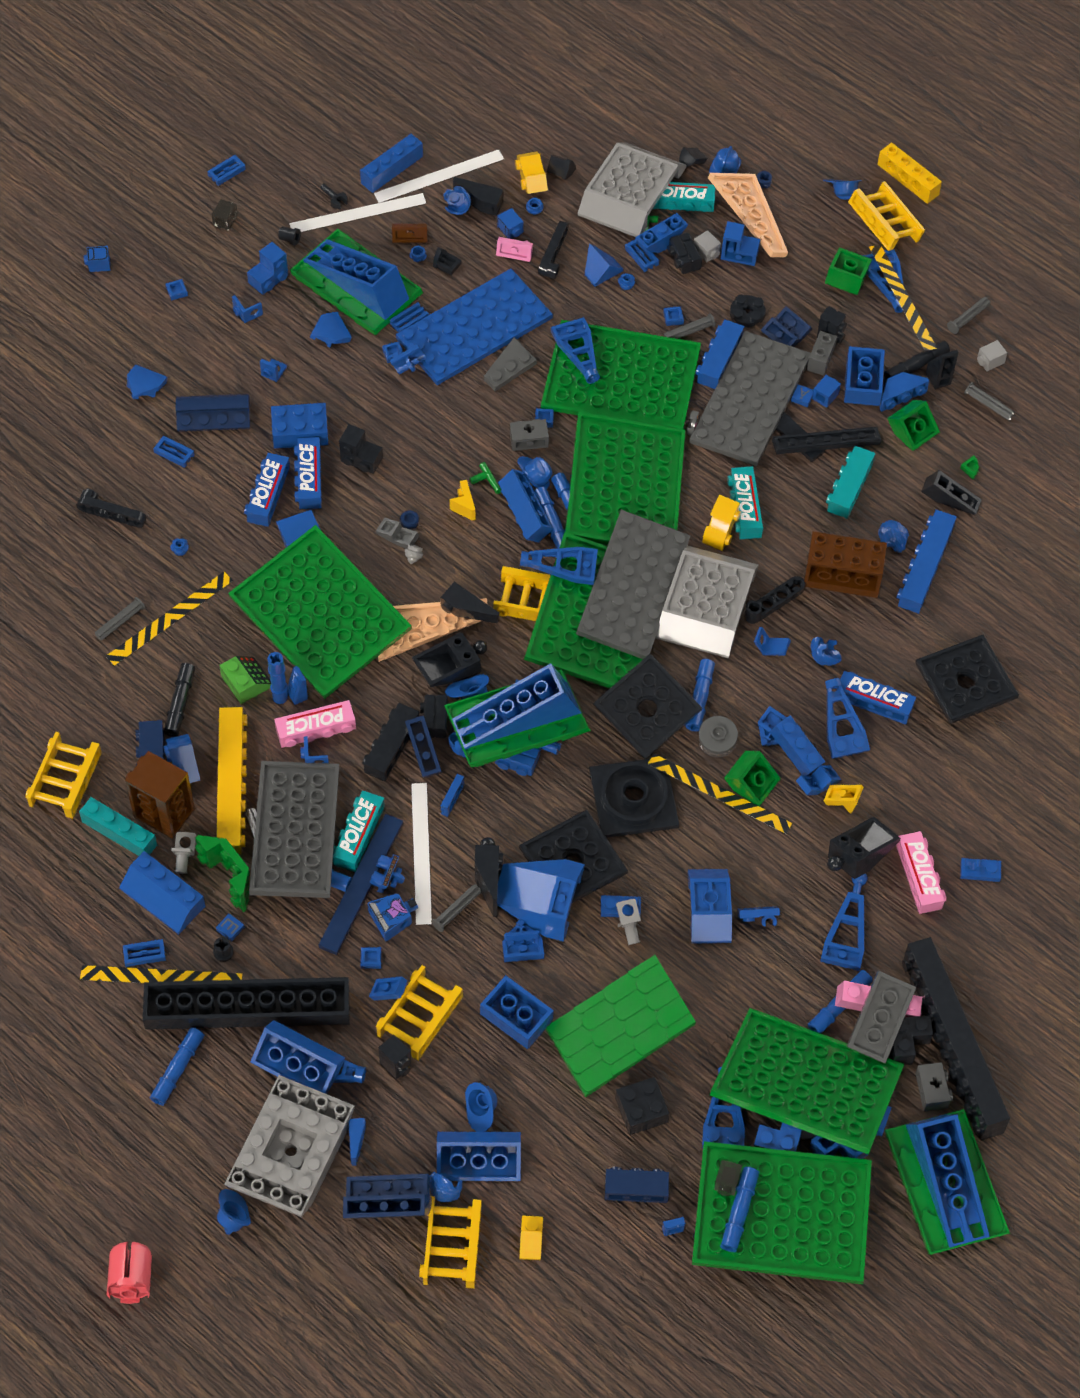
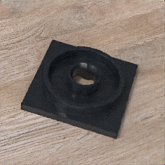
[915,634,1019,724]
[593,654,702,759]
[589,757,679,838]
[519,810,628,903]

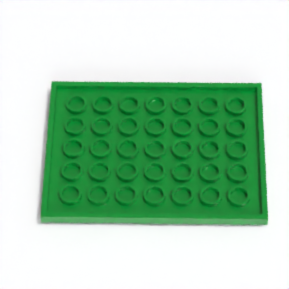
[541,320,701,429]
[565,412,685,545]
[228,525,412,699]
[524,532,643,688]
[710,1008,904,1155]
[692,1141,872,1284]

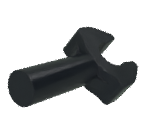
[320,183,348,209]

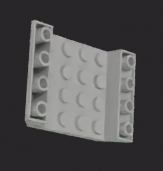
[578,142,686,237]
[656,545,759,658]

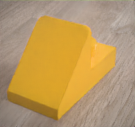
[450,480,476,520]
[824,785,864,814]
[519,1216,543,1260]

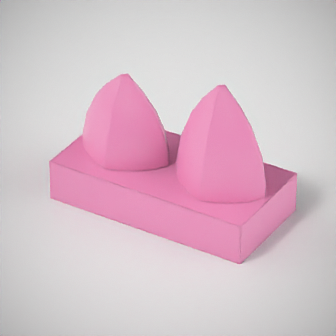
[496,237,533,262]

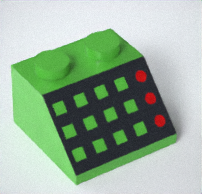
[219,656,271,704]

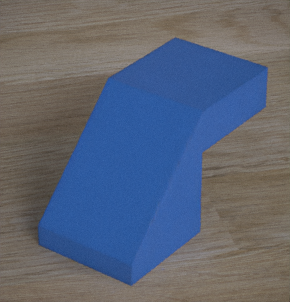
[796,765,842,795]

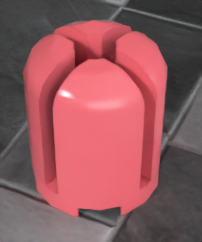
[106,1242,152,1304]

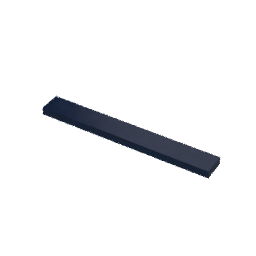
[318,814,403,955]

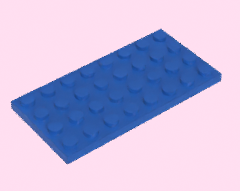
[396,268,553,385]

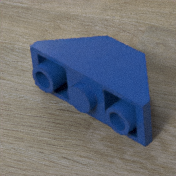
[636,213,688,253]
[880,372,929,412]

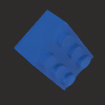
[844,346,885,406]
[271,403,328,449]
[480,975,554,1049]

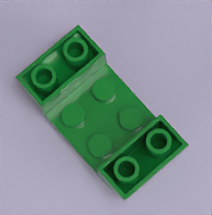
[195,835,250,912]

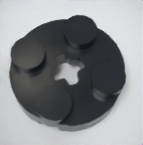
[730,294,766,328]

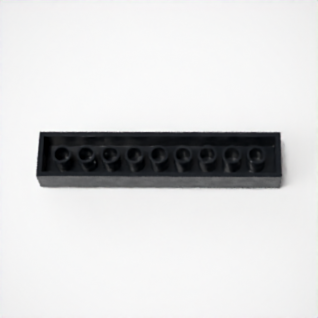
[902,937,1010,1141]
[143,977,350,1030]

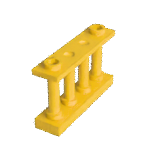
[848,181,925,251]
[493,566,550,621]
[26,732,102,819]
[376,965,463,1061]
[419,1196,481,1288]

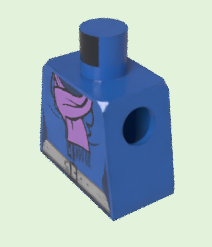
[367,894,418,942]

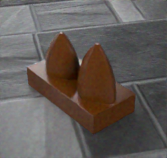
[392,222,427,243]

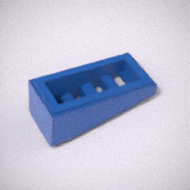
[287,666,308,705]
[349,1118,366,1166]

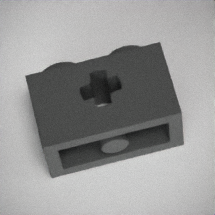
[807,331,837,376]
[510,419,549,451]
[915,1062,953,1111]

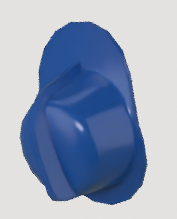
[709,146,741,174]
[823,179,862,200]
[517,456,552,489]
[445,674,489,700]
[465,1082,498,1132]
[217,1189,251,1235]

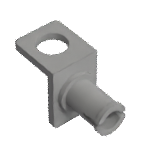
[171,832,196,874]
[616,899,641,945]

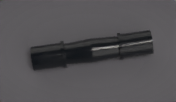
[884,340,950,380]
[164,663,195,737]

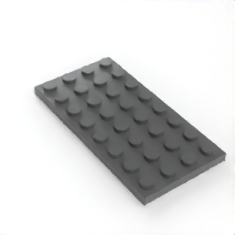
[690,331,811,466]
[576,510,690,659]
[249,761,339,898]

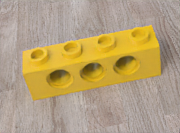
[877,142,942,204]

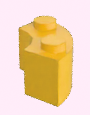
[515,152,548,194]
[702,495,741,551]

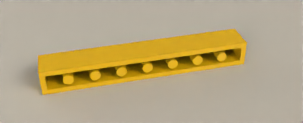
[217,707,247,854]

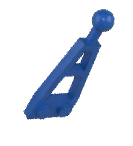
[820,873,867,971]

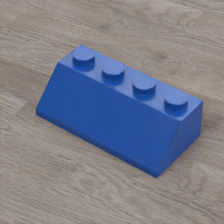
[119,851,206,935]
[250,1020,345,1094]
[437,1132,521,1181]

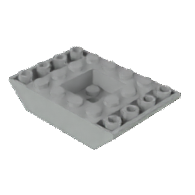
[224,1075,354,1217]

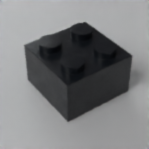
[615,1077,669,1135]

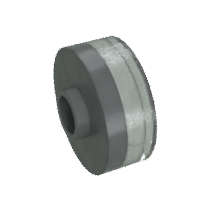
[699,716,738,757]

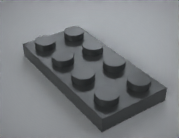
[846,971,916,1063]

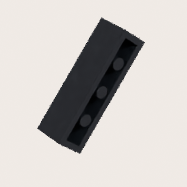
[362,703,420,782]

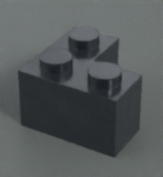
[339,424,383,474]
[890,1016,933,1065]

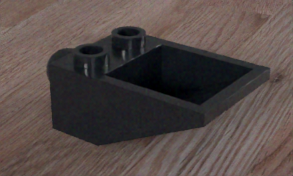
[412,632,487,687]
[827,816,901,879]
[475,837,503,917]

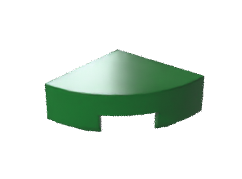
[960,455,979,480]

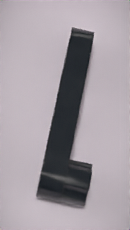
[538,221,569,279]
[76,488,147,528]
[744,576,805,624]

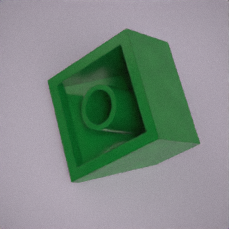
[825,247,872,295]
[887,400,940,451]
[724,751,781,806]

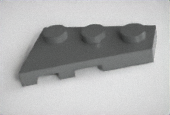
[484,338,537,391]

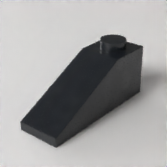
[453,177,503,216]
[926,350,959,390]
[921,470,981,515]
[440,581,499,623]

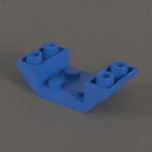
[688,869,732,943]

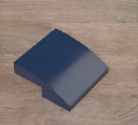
[761,306,812,347]

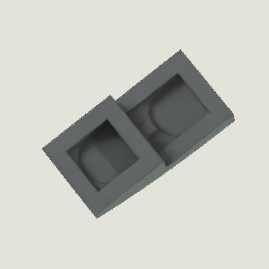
[376,518,419,548]

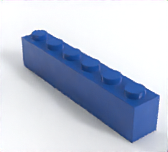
[897,510,957,614]

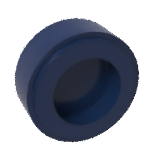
[400,510,419,529]

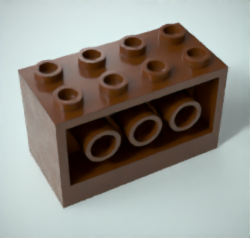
[804,531,887,598]
[125,751,195,839]

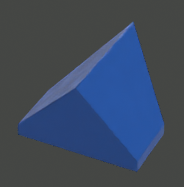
[585,243,623,287]

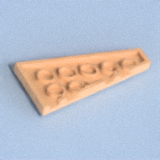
[708,173,788,257]
[378,598,487,662]

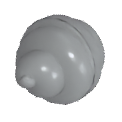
[405,544,423,564]

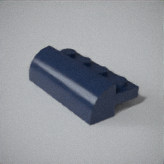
[176,394,250,432]
[343,1174,432,1219]

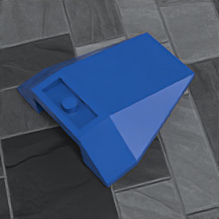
[497,859,585,942]

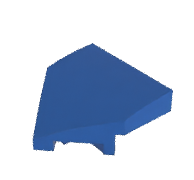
[310,312,352,348]
[127,365,168,399]
[758,706,801,746]
[502,919,544,962]

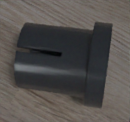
[278,226,301,246]
[213,937,234,962]

